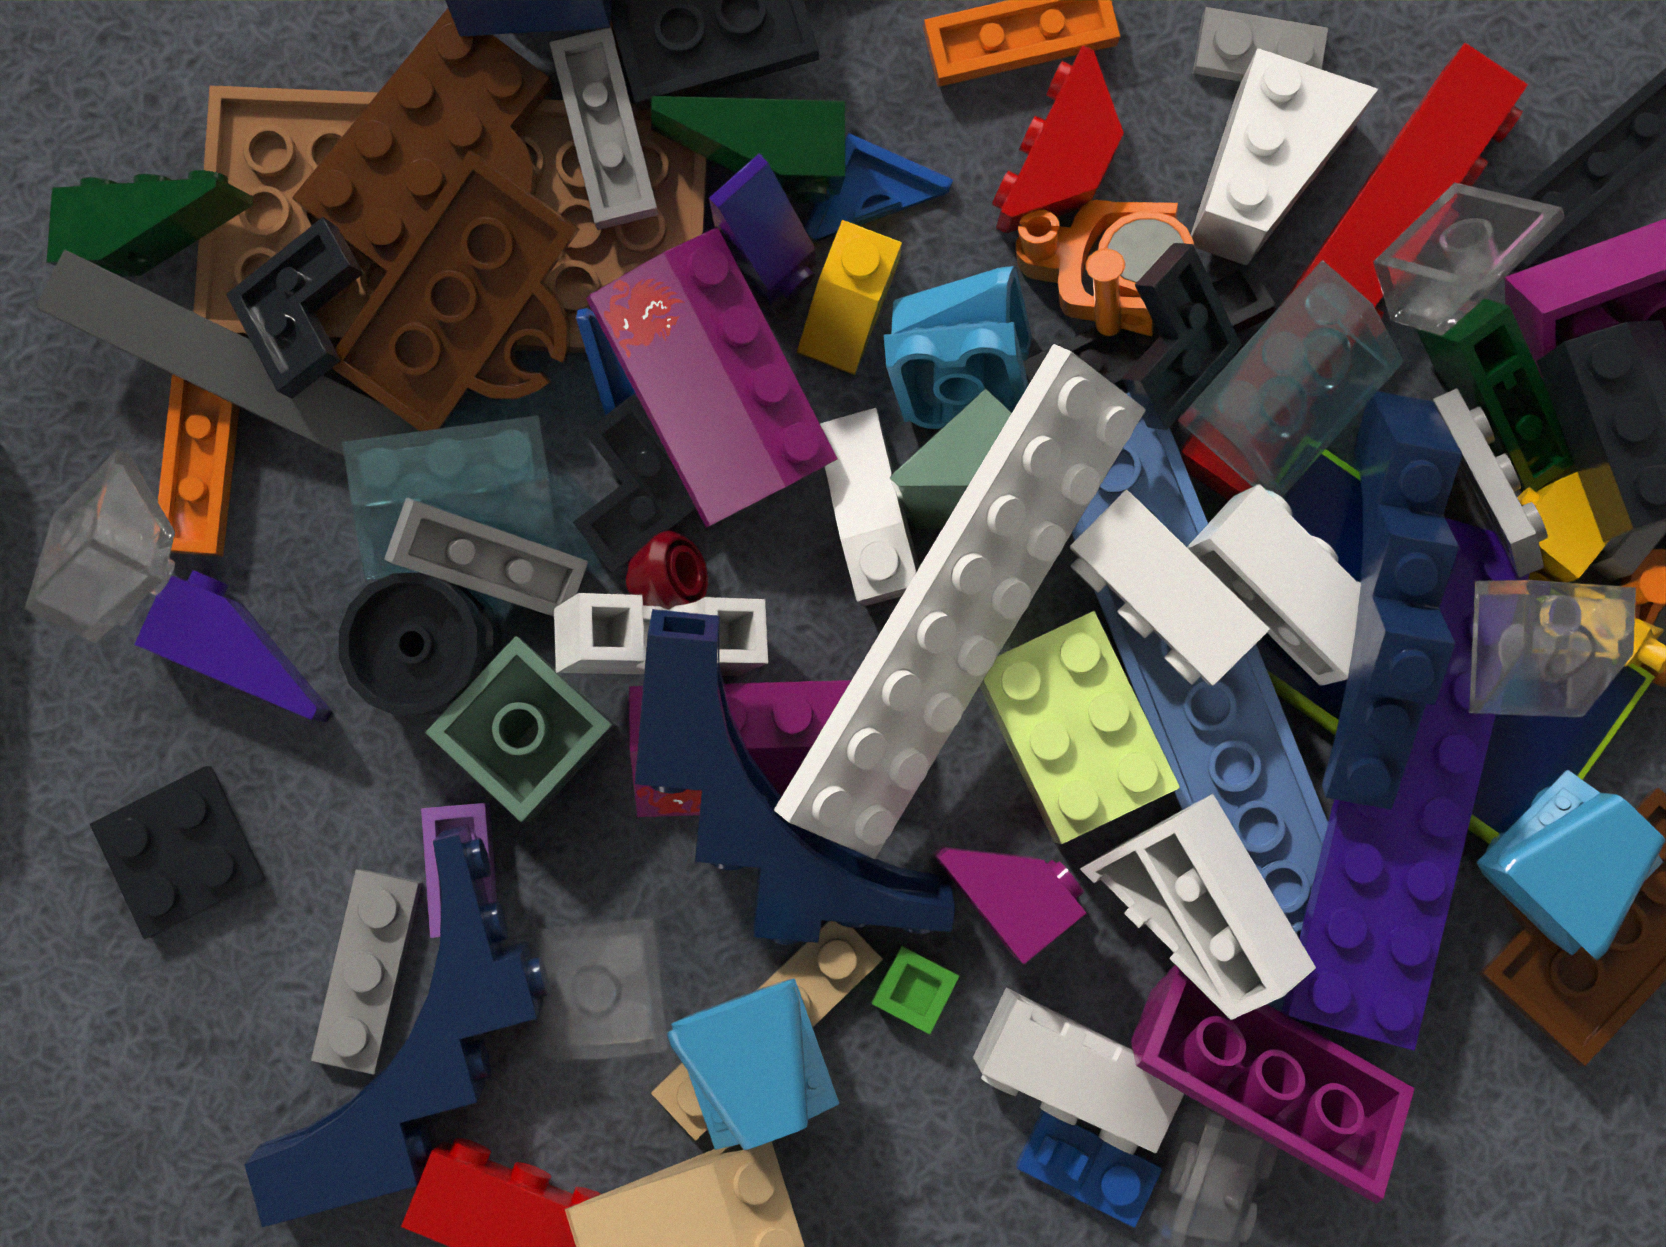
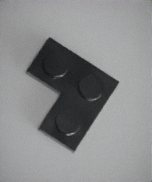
[226,217,364,399]
[1122,243,1242,430]
[573,393,696,573]

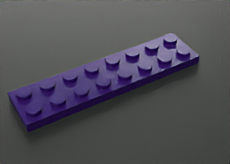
[1281,518,1529,1051]

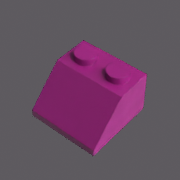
[932,847,1086,964]

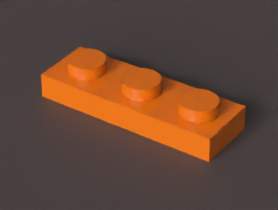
[923,0,1121,87]
[152,375,240,557]

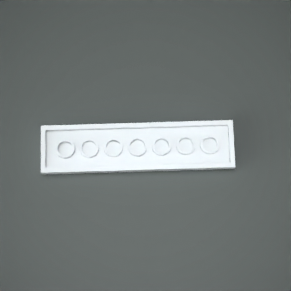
[774,344,1146,859]

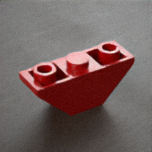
[992,45,1124,233]

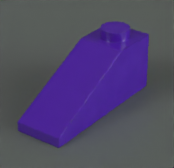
[709,153,816,305]
[134,570,332,722]

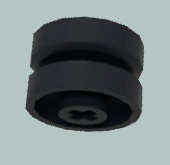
[339,572,502,715]

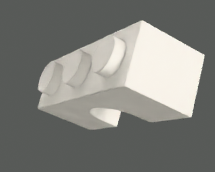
[554,593,768,676]

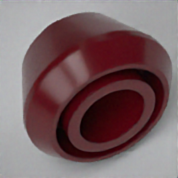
[626,531,708,609]

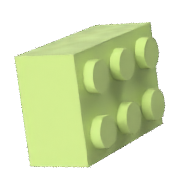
[980,611,1180,844]

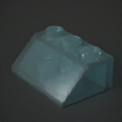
[1178,260,1404,497]
[342,415,556,582]

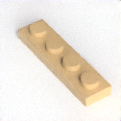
[651,921,883,1141]

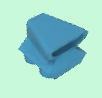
[884,266,1032,429]
[1477,769,1666,961]
[667,978,839,1150]

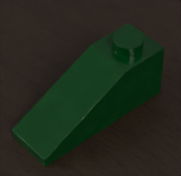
[651,96,845,203]
[1416,293,1574,492]

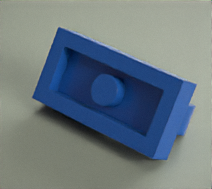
[1016,1110,1163,1228]

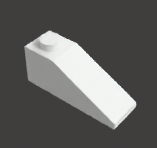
[820,408,920,606]

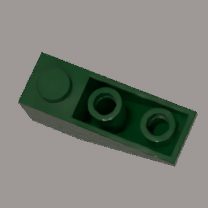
[46,170,253,277]

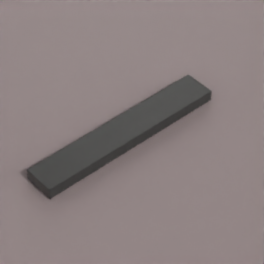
[35,249,420,482]

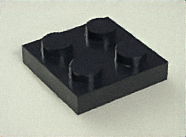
[90,766,266,939]

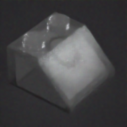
[1373,183,1565,336]
[25,449,175,643]
[1469,580,1636,718]
[532,914,673,1059]
[1148,1097,1278,1247]

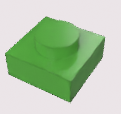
[872,944,960,1034]

